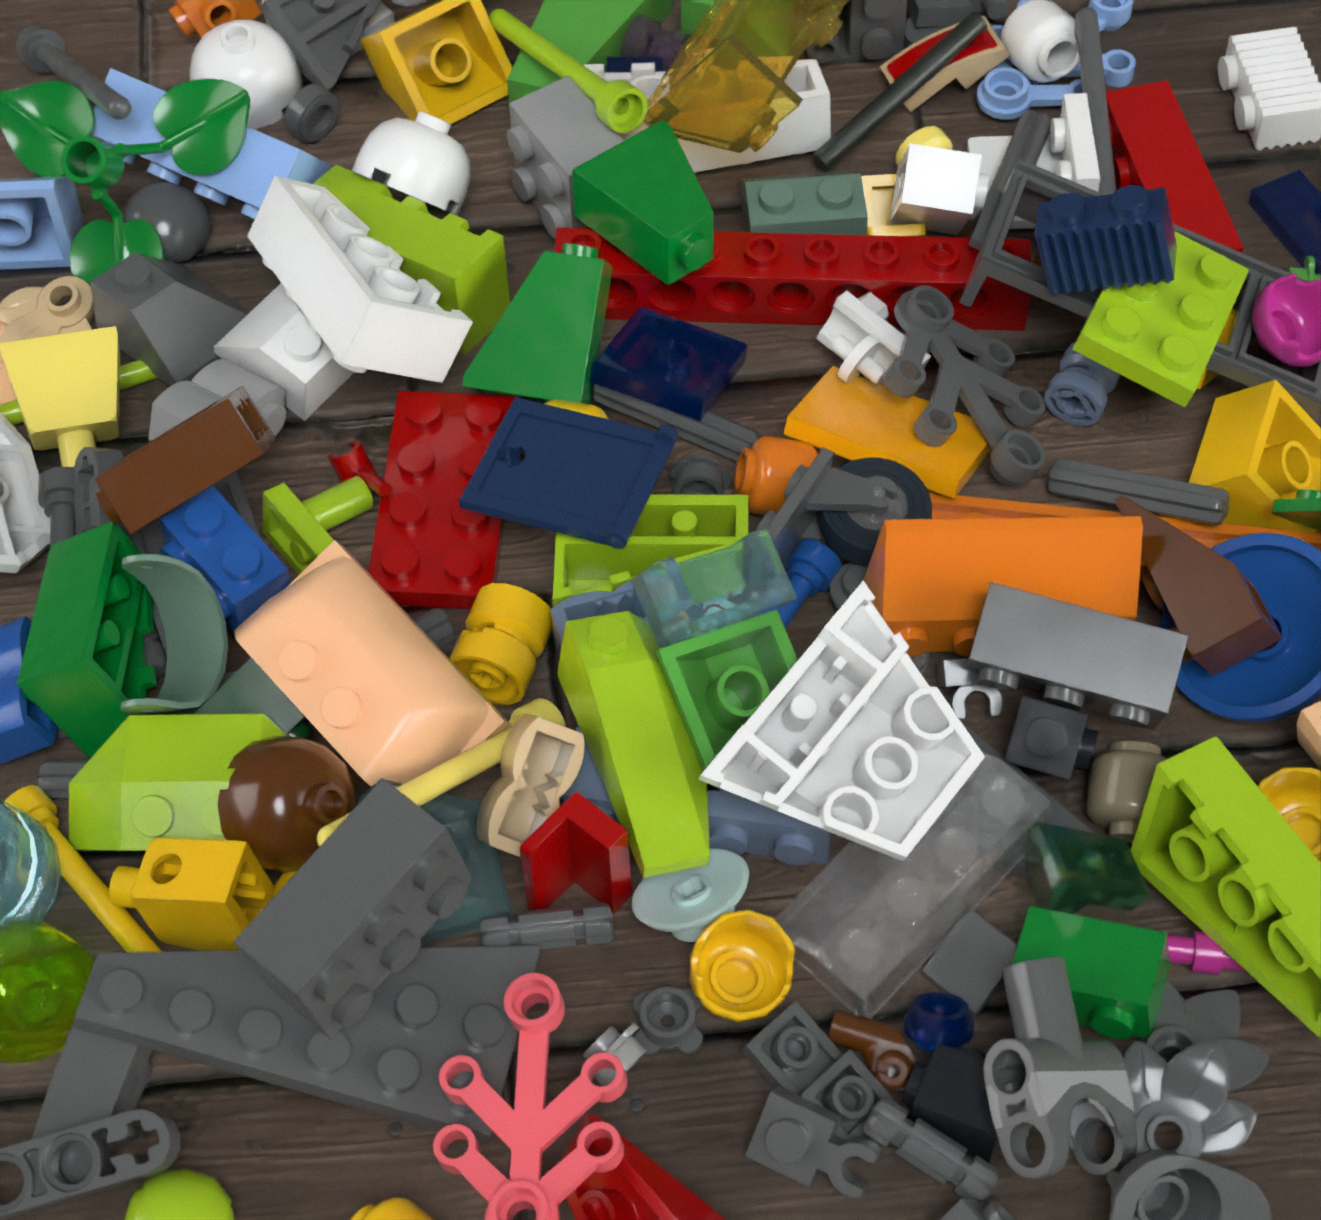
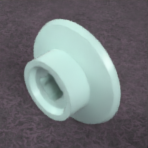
[632,848,749,942]

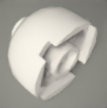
[190,20,303,129]
[351,111,471,215]

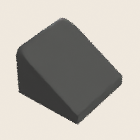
[921,909,1017,1018]

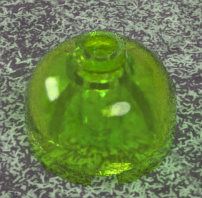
[0,920,95,1064]

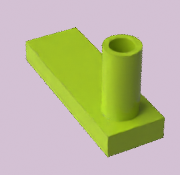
[263,476,373,575]

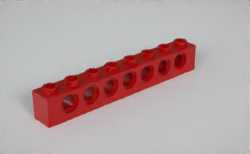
[554,227,1031,331]

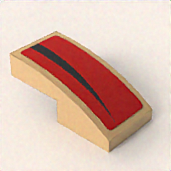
[880,16,1010,112]

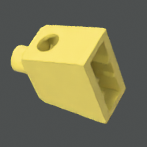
[0,326,120,468]

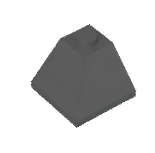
[90,252,250,386]

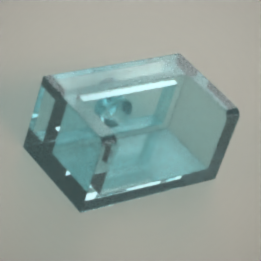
[631,528,797,648]

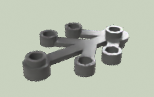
[884,285,1046,486]

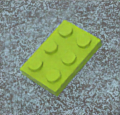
[1072,231,1250,408]

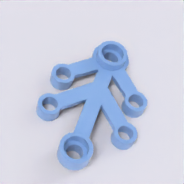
[976,0,1136,120]

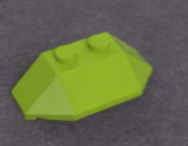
[69,714,288,851]

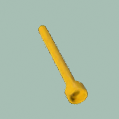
[0,785,162,952]

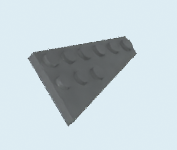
[74,946,541,1145]

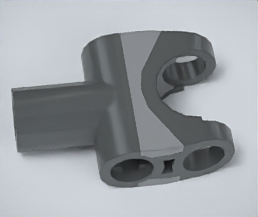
[983,957,1138,1179]

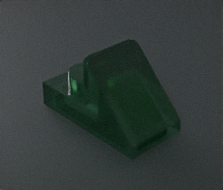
[1025,822,1151,914]

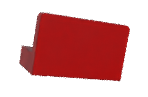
[520,791,632,914]

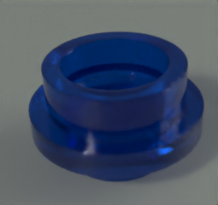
[904,992,975,1053]

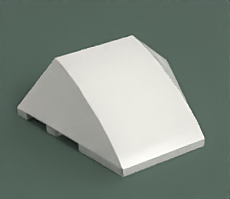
[698,581,985,861]

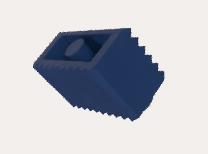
[1034,185,1177,296]

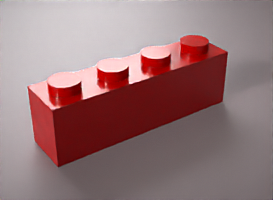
[1106,80,1244,253]

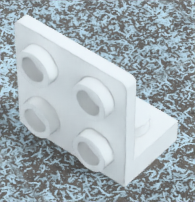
[967,93,1100,229]

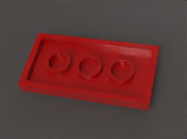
[368,391,518,609]

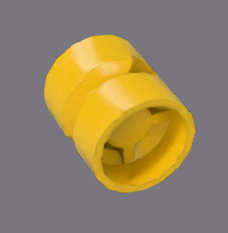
[449,583,553,705]

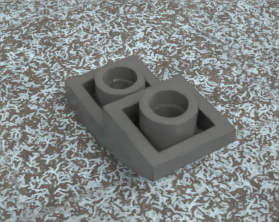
[740,1000,897,1140]

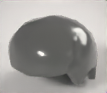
[123,182,211,263]

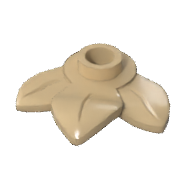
[0,276,95,365]

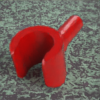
[328,440,392,497]

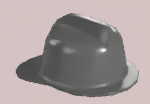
[1107,1149,1272,1220]

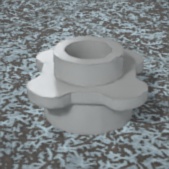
[582,1022,647,1086]

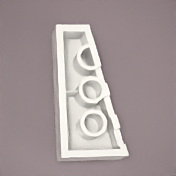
[247,175,473,383]

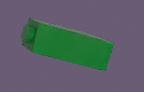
[572,120,714,285]
[462,243,613,404]

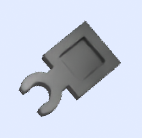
[745,1086,883,1198]

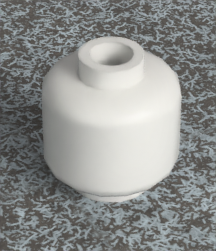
[1001,0,1079,83]

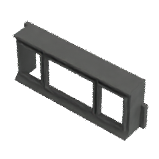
[959,159,1321,423]

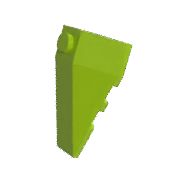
[557,611,710,878]

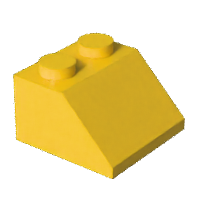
[360,0,512,124]
[1188,379,1321,533]

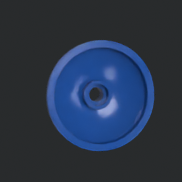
[1161,533,1321,723]

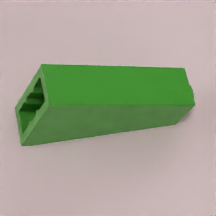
[507,0,675,103]

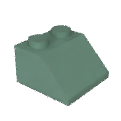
[739,170,868,235]

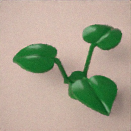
[0,79,251,287]

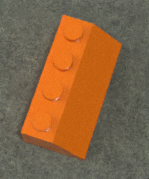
[863,516,1143,657]

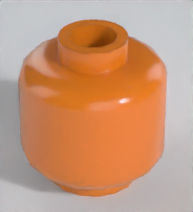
[734,436,818,516]

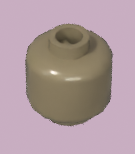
[1087,741,1167,844]

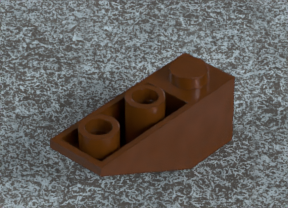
[1114,495,1282,677]

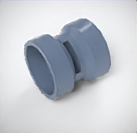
[1044,343,1121,426]

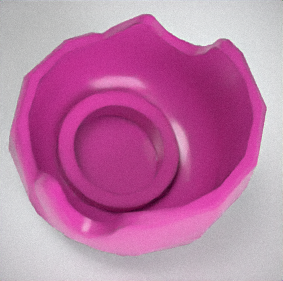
[1251,273,1321,367]

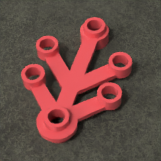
[433,973,628,1220]

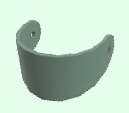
[121,554,228,715]

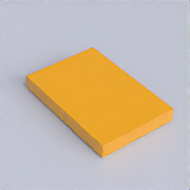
[784,366,992,499]

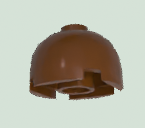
[217,736,359,873]

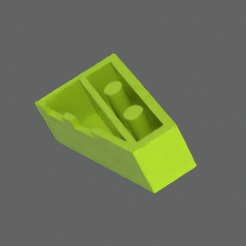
[553,494,749,607]

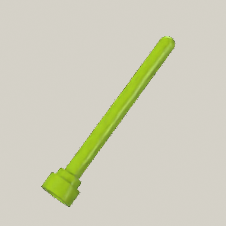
[489,9,648,133]

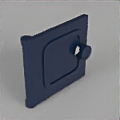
[459,397,678,549]

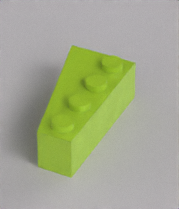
[313,164,510,356]
[1127,736,1321,1039]

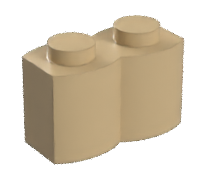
[476,714,584,857]

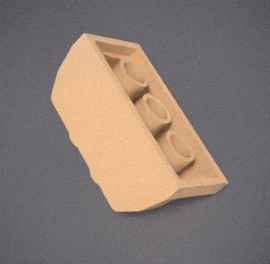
[234,540,511,810]

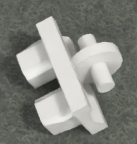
[816,291,931,385]

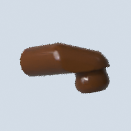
[828,1009,916,1092]

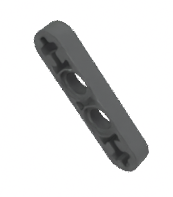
[0,1109,181,1220]

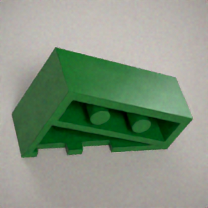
[17,522,157,759]

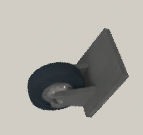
[748,447,932,612]

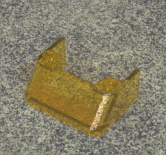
[643,0,849,153]

